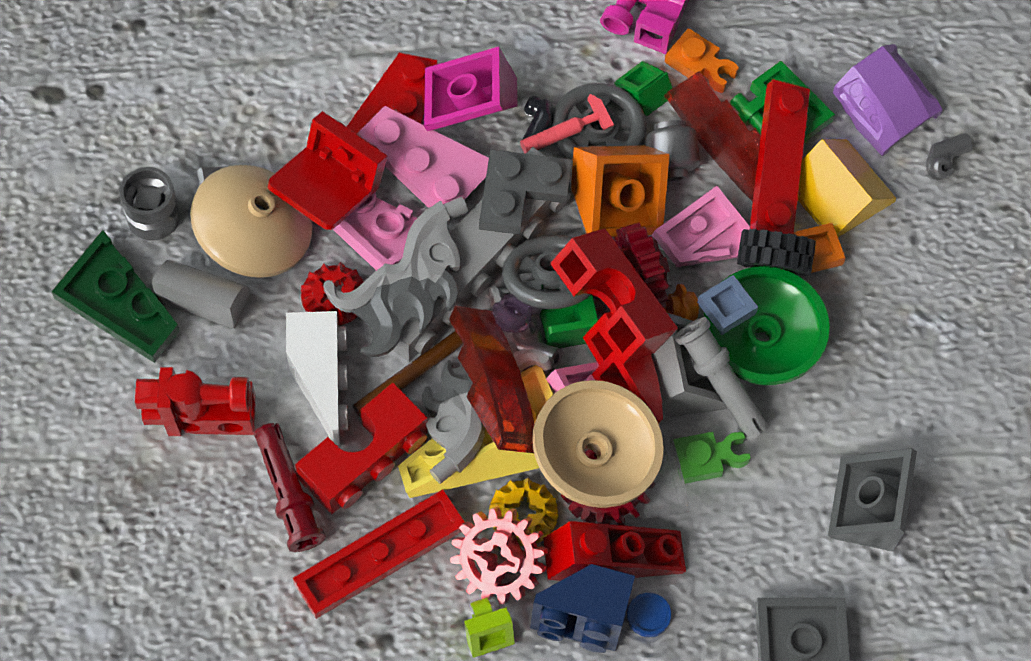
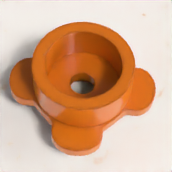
[664,284,699,321]

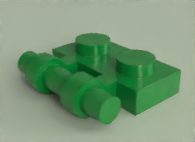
[730,61,835,143]

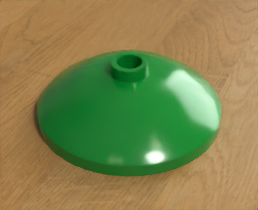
[703,266,830,385]

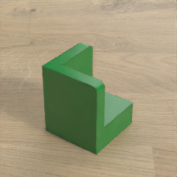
[540,295,598,348]

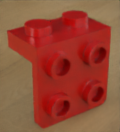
[268,111,388,230]

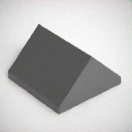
[828,448,917,552]

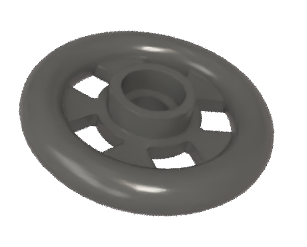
[551,83,647,161]
[502,235,592,309]

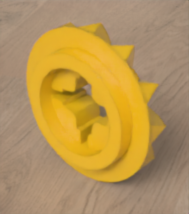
[489,477,558,546]

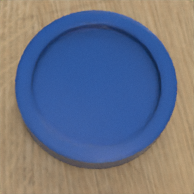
[627,593,671,637]

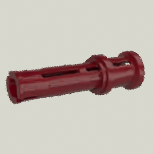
[254,423,326,552]

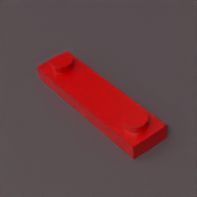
[750,79,810,234]
[293,489,465,619]

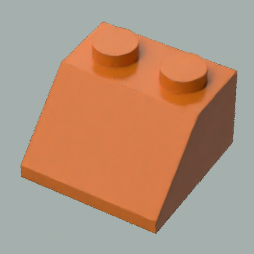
[571,145,669,237]

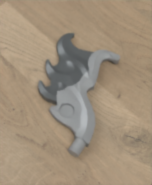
[323,197,468,357]
[422,326,552,484]

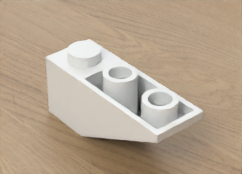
[286,311,348,445]

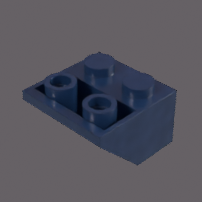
[530,564,635,653]

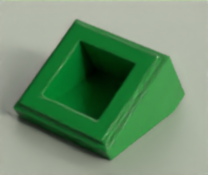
[614,61,674,116]

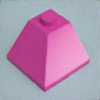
[424,46,518,131]

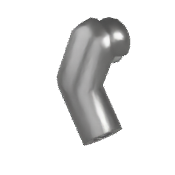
[925,133,973,180]

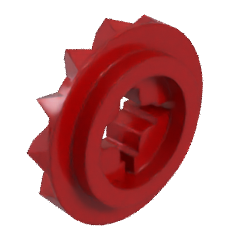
[301,262,364,325]

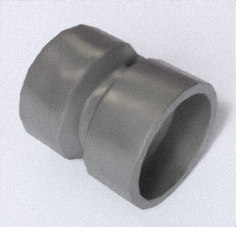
[119,167,180,241]

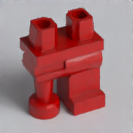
[135,367,256,436]

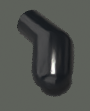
[522,95,552,151]

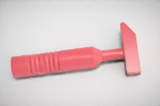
[520,94,614,154]

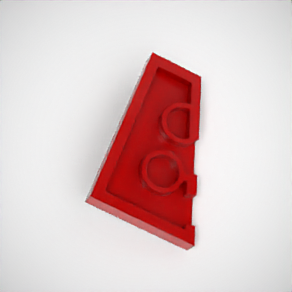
[346,52,438,134]

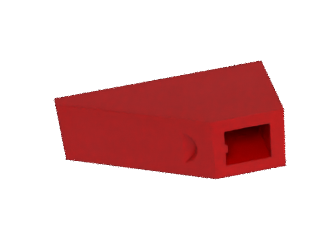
[543,521,686,581]

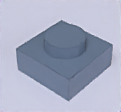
[697,275,758,335]

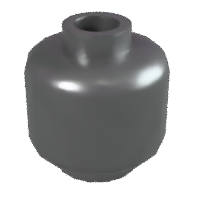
[645,120,700,182]

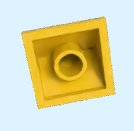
[798,139,896,238]

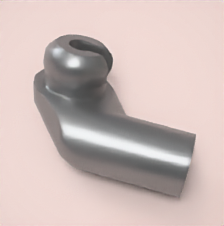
[512,315,562,369]

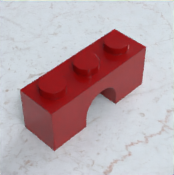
[550,228,678,365]
[295,383,428,515]

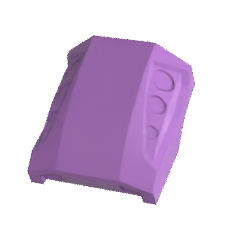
[833,44,943,156]

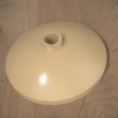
[190,165,313,278]
[533,380,664,508]

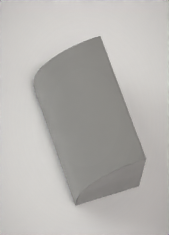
[151,260,250,329]

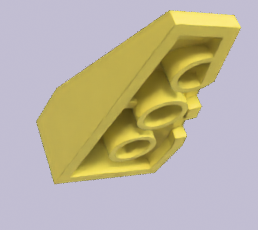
[398,365,554,498]

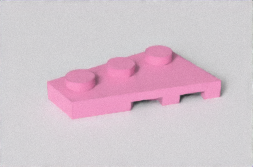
[333,192,417,271]

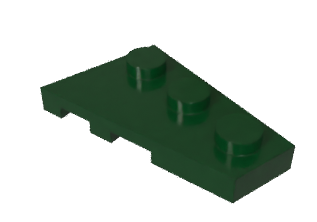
[51,230,180,363]

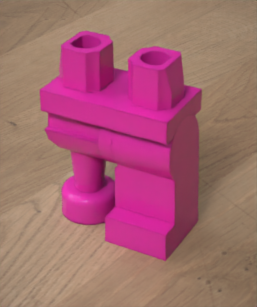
[600,0,689,54]

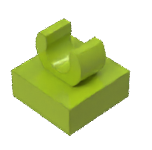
[464,598,515,658]

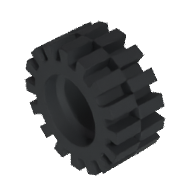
[737,229,816,276]

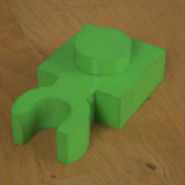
[670,432,751,485]

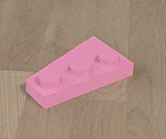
[357,106,489,208]

